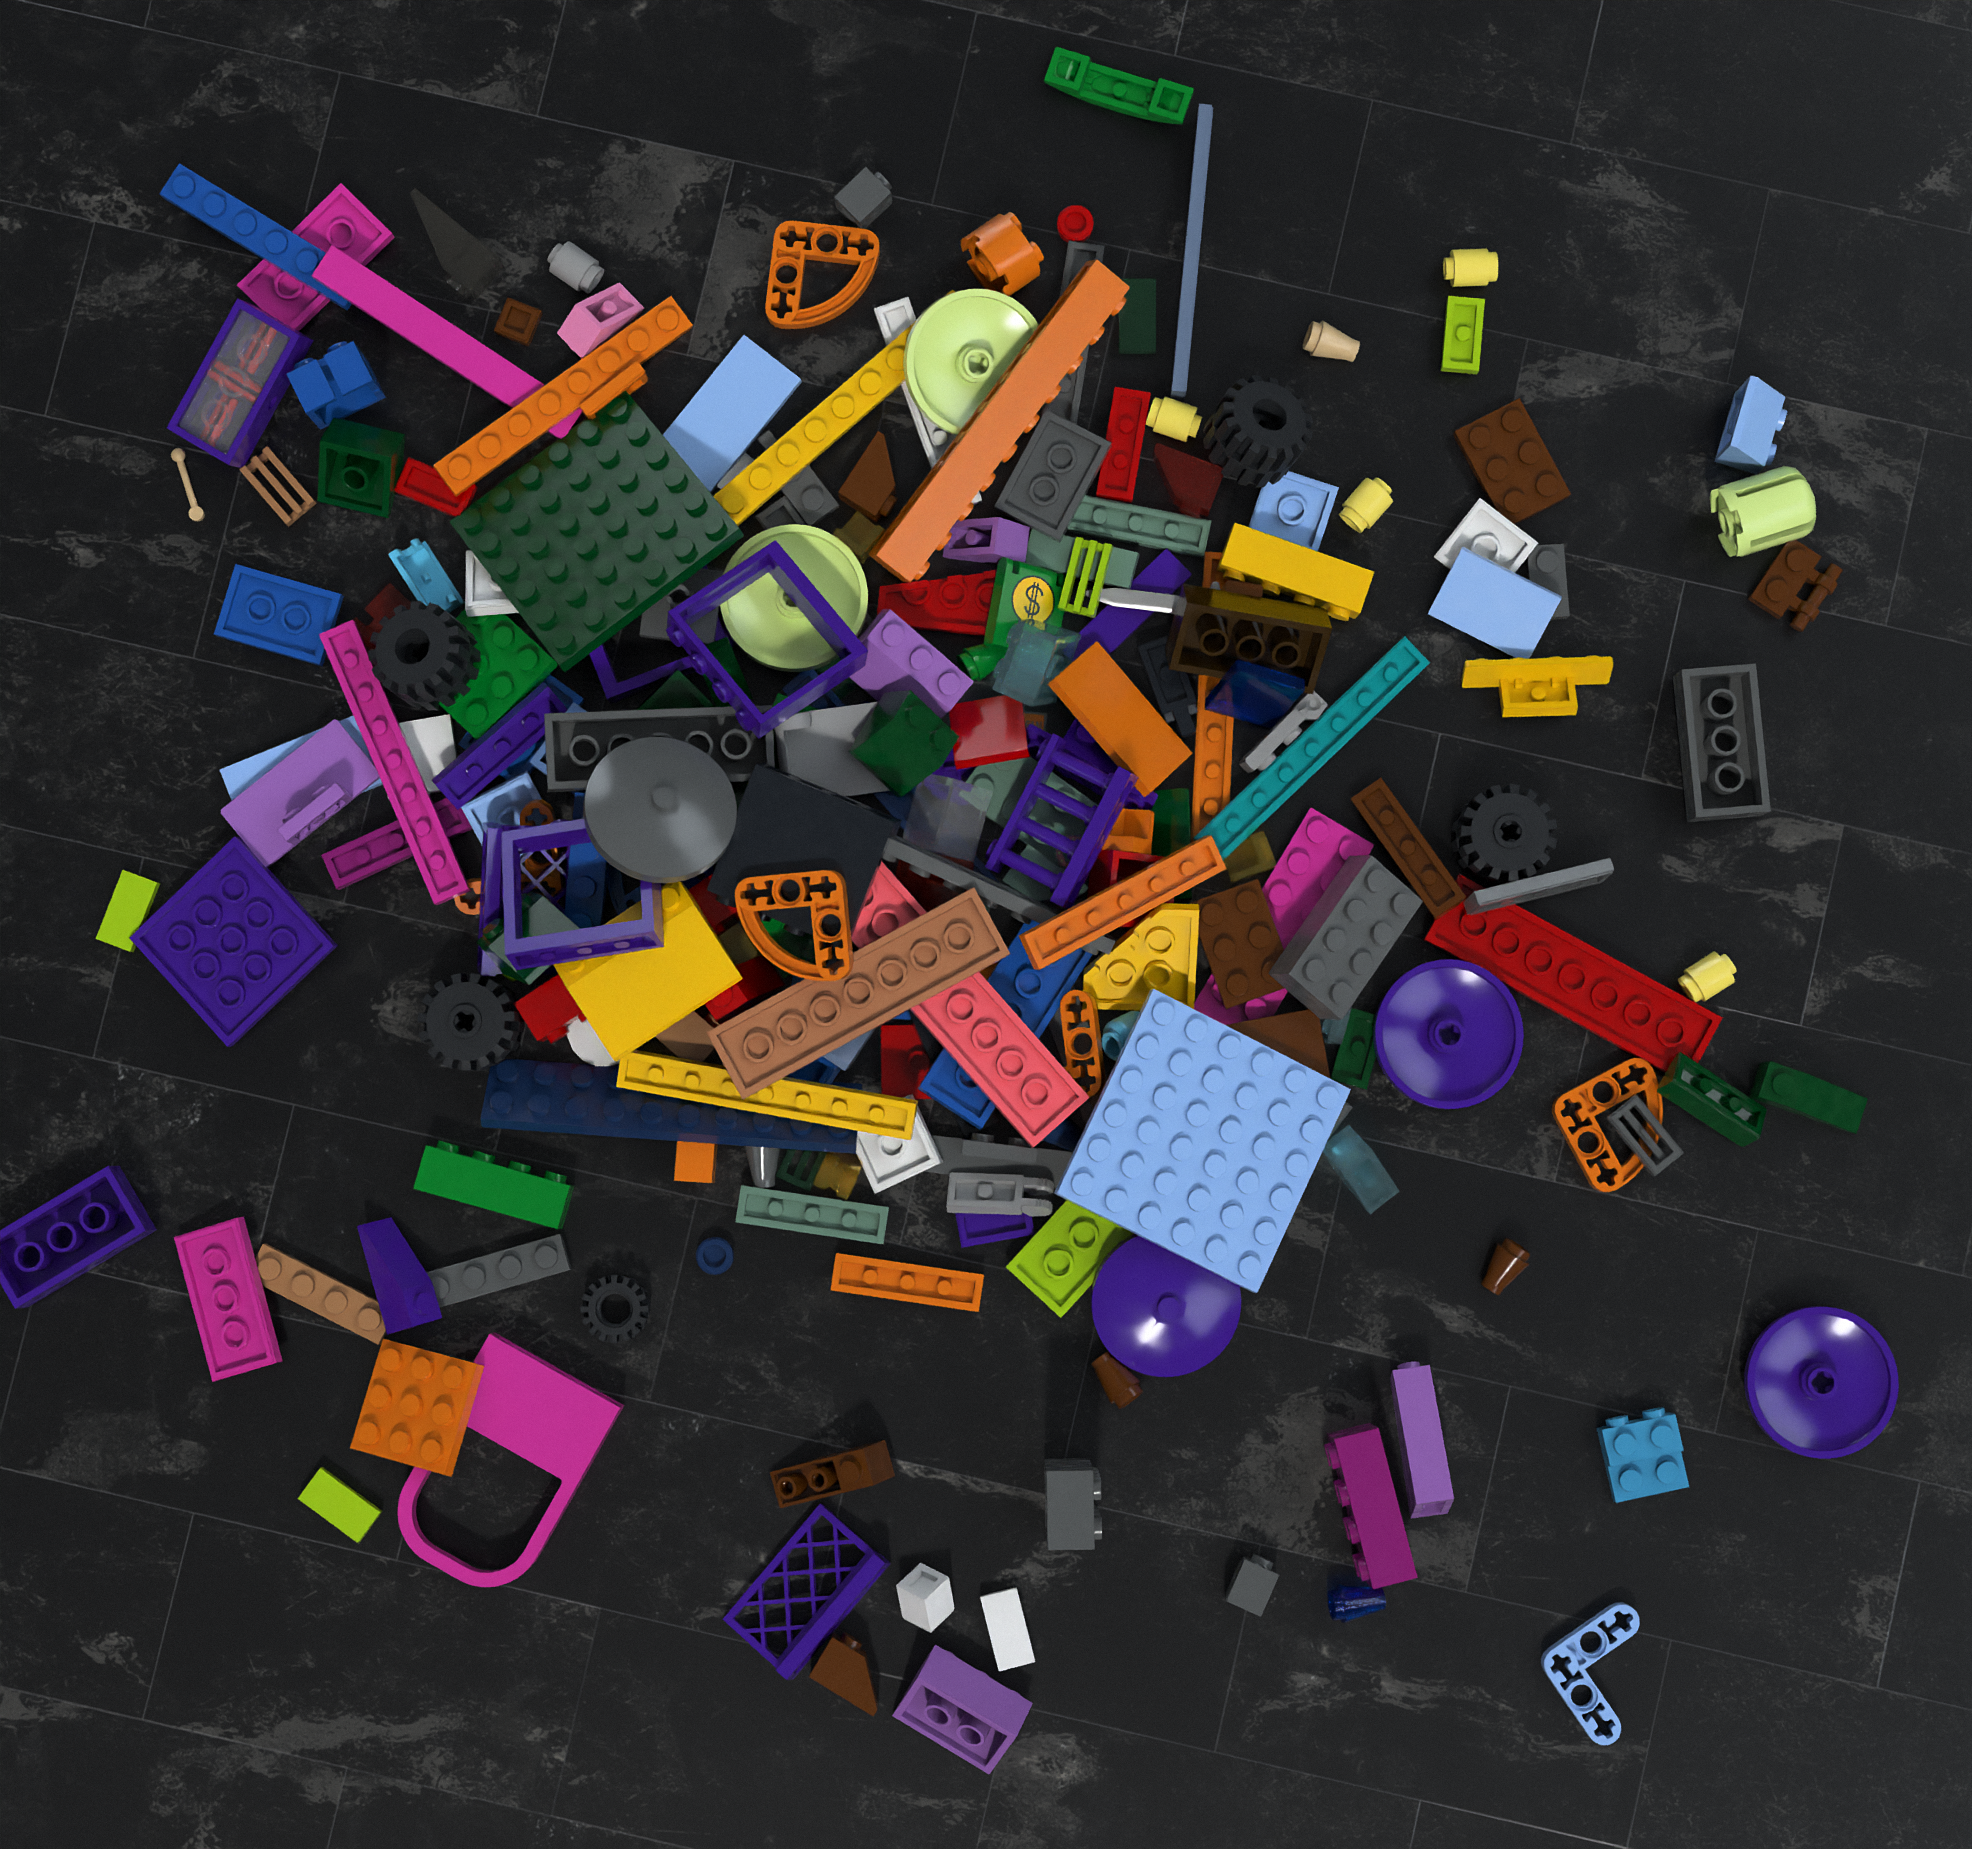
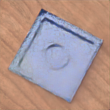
[1205,660,1305,729]

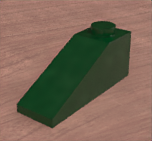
[1749,1061,1868,1134]

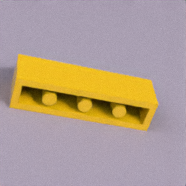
[1217,523,1374,621]

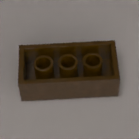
[1165,584,1332,694]

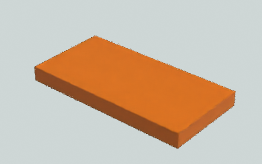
[1048,641,1193,797]

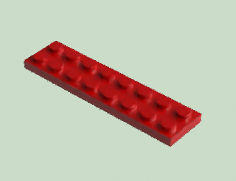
[1423,874,1722,1073]

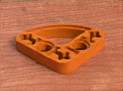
[765,221,880,329]
[735,870,854,981]
[1552,1058,1663,1192]

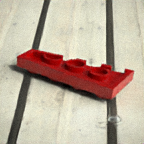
[877,570,1024,640]

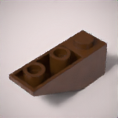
[770,1440,895,1508]

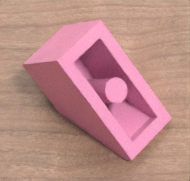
[557,282,644,359]

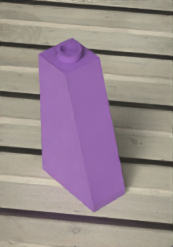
[1390,1362,1454,1519]

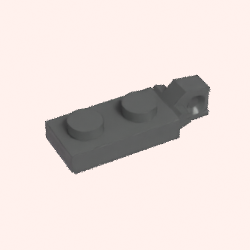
[758,430,839,527]

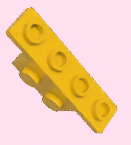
[1461,655,1613,717]

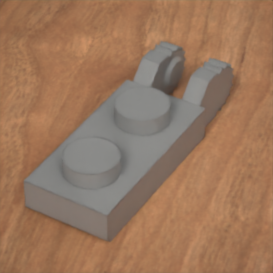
[946,1172,1054,1217]

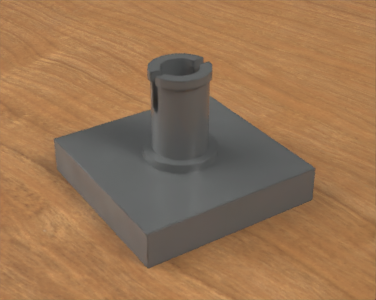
[639,568,724,645]

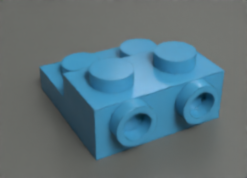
[1597,1407,1689,1503]

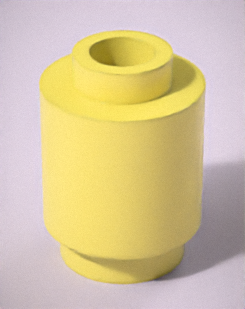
[1443,248,1498,287]
[1146,396,1202,442]
[1339,477,1393,533]
[1678,951,1737,1003]

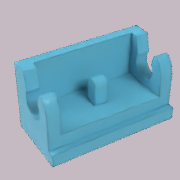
[388,539,465,613]

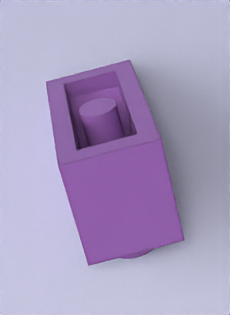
[943,517,1030,565]

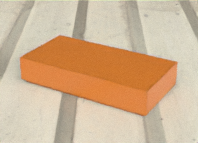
[579,361,648,420]

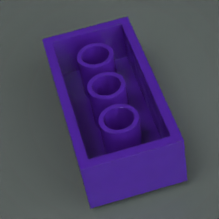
[0,1166,157,1309]

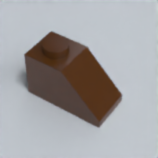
[838,431,898,523]
[809,1632,879,1717]

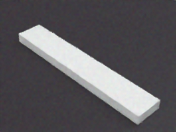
[874,297,982,505]

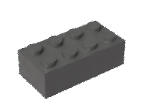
[1673,663,1771,822]
[1268,855,1423,1020]
[1044,1458,1102,1550]

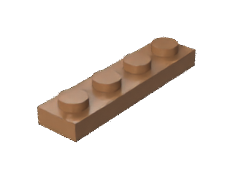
[255,1244,386,1345]

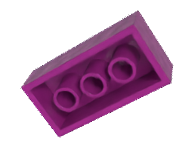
[1323,1423,1418,1589]

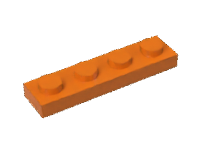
[831,1253,984,1312]

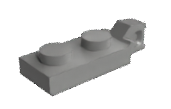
[1239,691,1328,773]

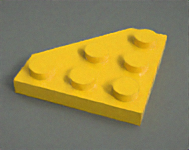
[1082,903,1199,1010]

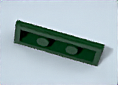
[1151,788,1192,901]
[1657,1052,1767,1147]

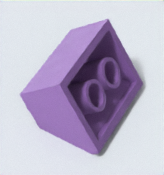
[840,609,974,719]
[892,1645,1033,1774]

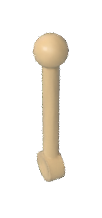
[171,448,205,522]

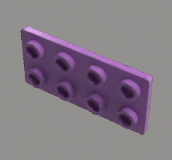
[221,719,380,867]

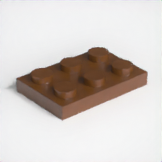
[1453,398,1571,525]
[1188,879,1285,1010]

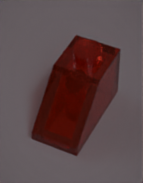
[1152,443,1224,518]

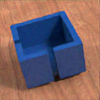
[287,341,386,430]

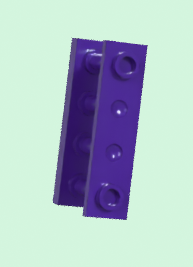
[985,733,1139,909]

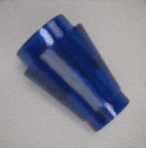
[1327,1585,1386,1623]

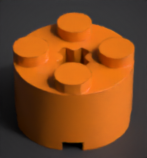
[961,212,1044,296]

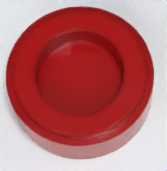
[1057,205,1094,243]

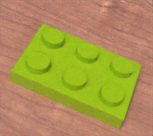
[1006,1200,1134,1318]

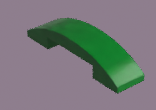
[1044,47,1194,125]

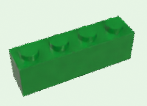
[413,1140,574,1229]

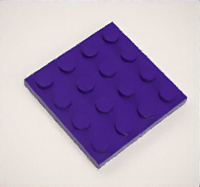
[129,837,338,1047]

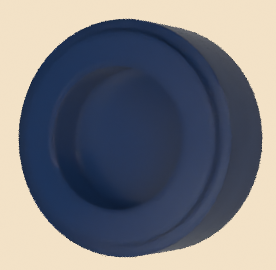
[696,1237,734,1275]

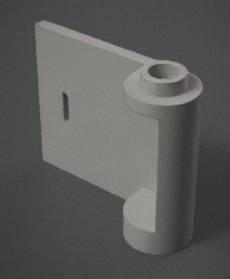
[774,701,889,796]

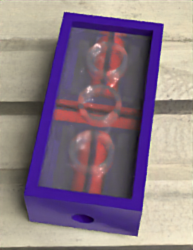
[167,298,314,468]

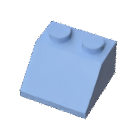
[1714,376,1787,474]

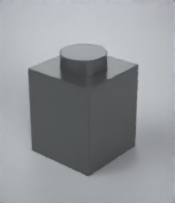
[834,167,892,229]
[1224,1553,1279,1617]

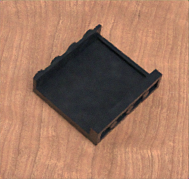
[707,763,902,951]

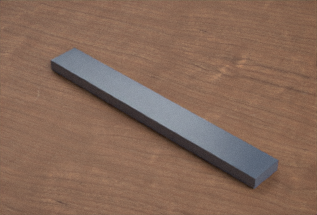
[1170,104,1213,401]

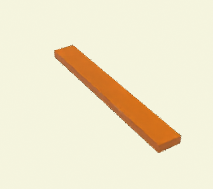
[1190,552,1236,843]

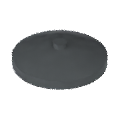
[583,737,737,883]

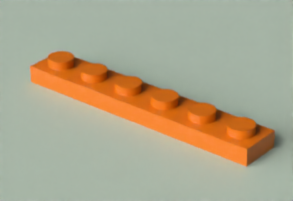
[1018,835,1227,970]

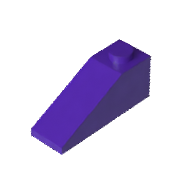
[357,1217,442,1335]

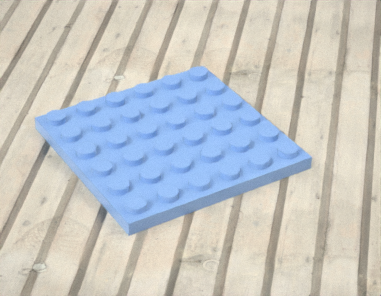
[1054,989,1351,1293]

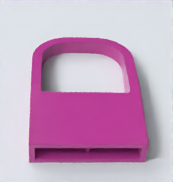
[398,1332,624,1587]

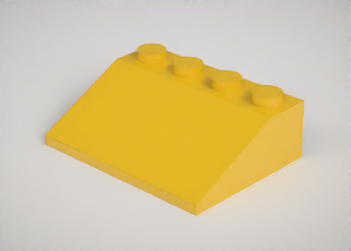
[553,881,743,1062]

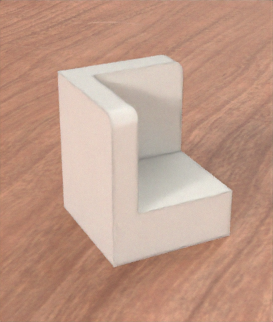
[896,1563,954,1633]

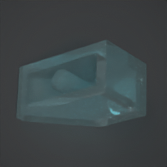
[1322,1125,1399,1214]

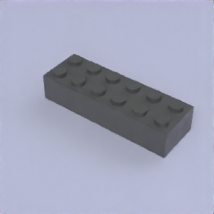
[544,705,775,792]

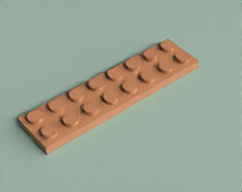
[706,888,1010,1100]

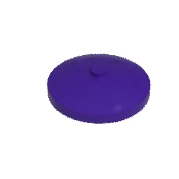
[1373,959,1524,1109]
[1090,1234,1241,1377]
[1744,1306,1899,1459]

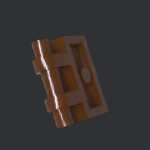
[1748,540,1843,632]

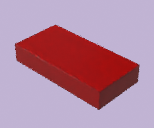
[394,457,478,517]

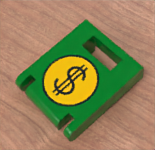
[983,557,1066,661]

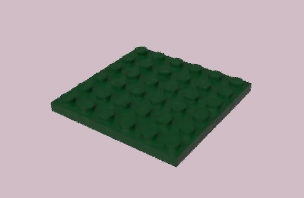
[449,390,744,672]

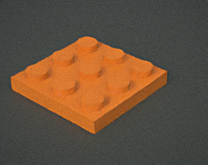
[350,1339,484,1477]

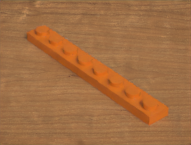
[433,296,693,497]

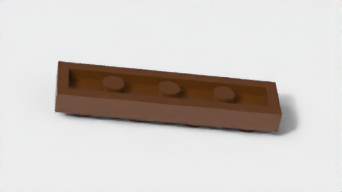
[1350,778,1467,920]

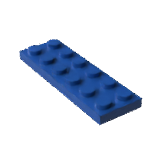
[917,920,1092,1130]

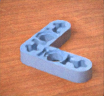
[1541,1602,1640,1745]

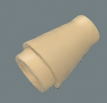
[1303,321,1360,362]

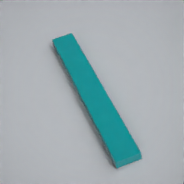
[1192,636,1430,860]

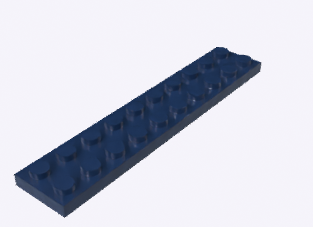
[481,1059,862,1154]

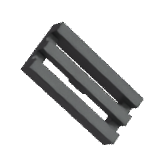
[1606,1094,1684,1176]

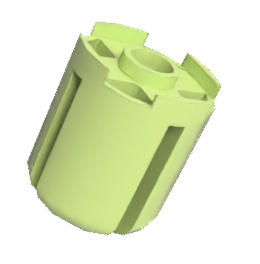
[1710,466,1816,557]

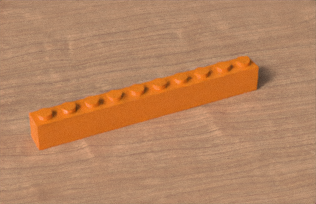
[868,259,1130,583]

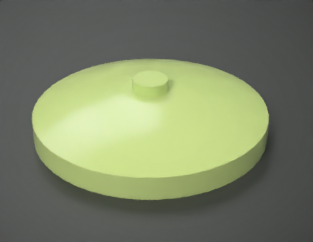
[903,289,1039,436]
[720,524,868,672]

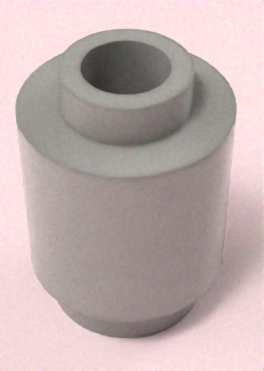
[547,241,604,294]

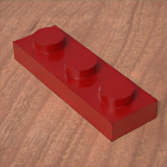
[1096,387,1151,503]

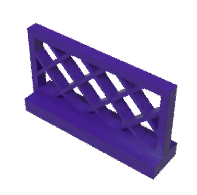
[477,822,570,976]
[723,1503,891,1680]

